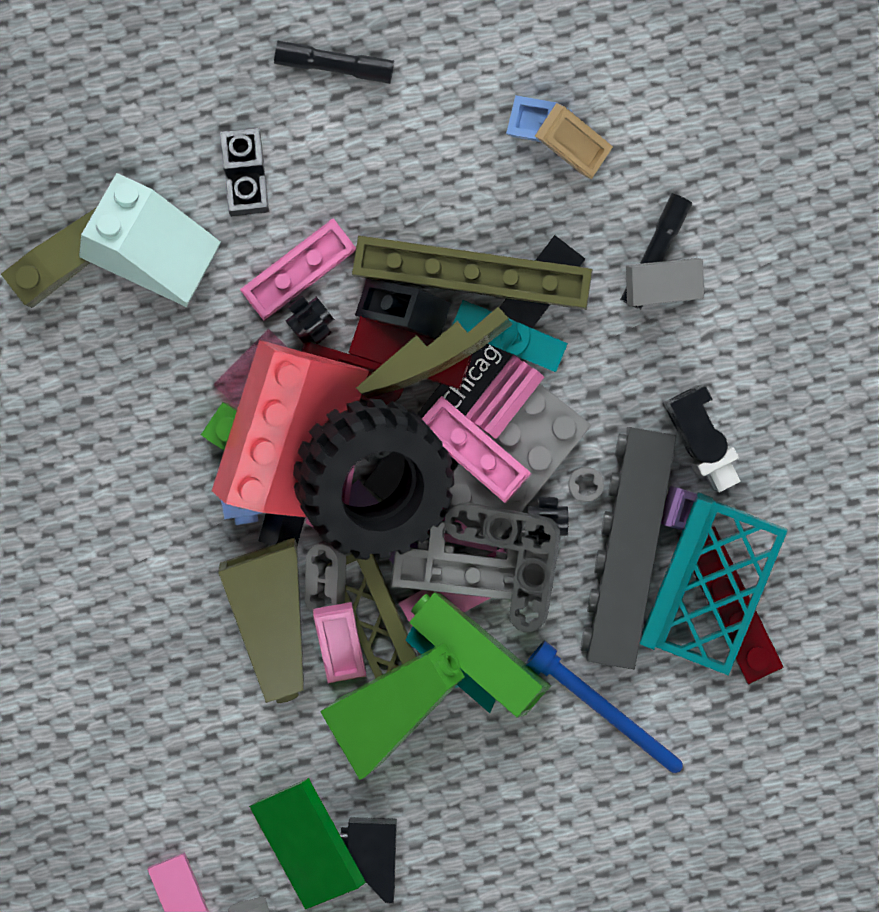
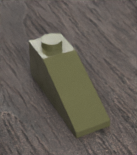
[1,207,97,308]

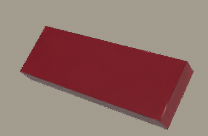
[348,316,473,390]

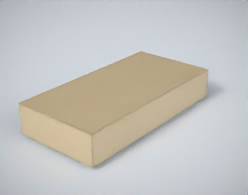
[535,103,613,179]

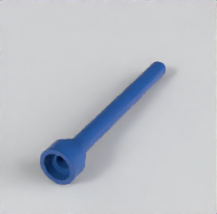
[525,640,683,773]

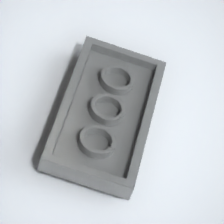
[443,384,591,547]

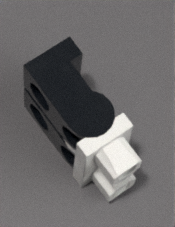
[663,385,740,492]

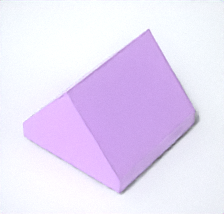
[661,486,697,531]

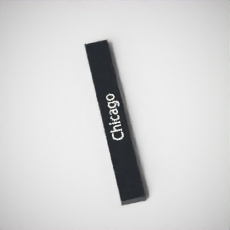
[363,235,586,500]

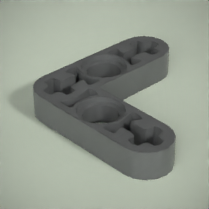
[445,503,560,632]

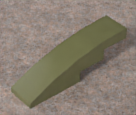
[356,307,513,398]

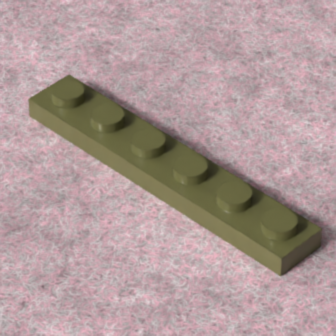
[352,235,593,310]

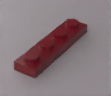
[693,526,784,685]

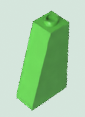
[409,592,551,718]
[320,642,465,780]

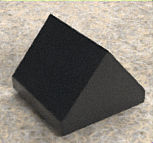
[258,513,305,546]

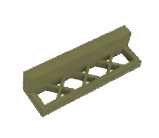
[327,554,417,678]

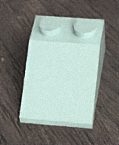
[79,173,221,307]

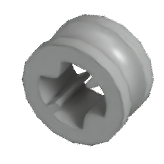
[568,467,604,502]

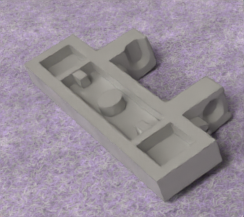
[391,521,545,602]

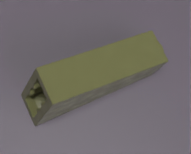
[218,537,304,703]

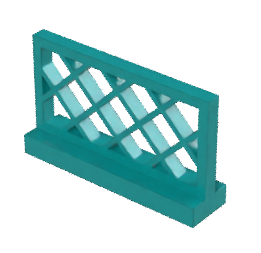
[639,492,788,676]

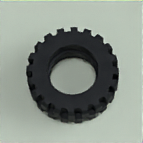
[293,399,454,560]

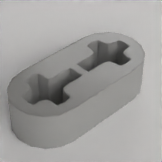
[305,541,346,613]

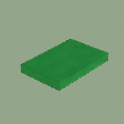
[249,778,366,910]

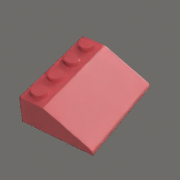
[212,340,369,518]

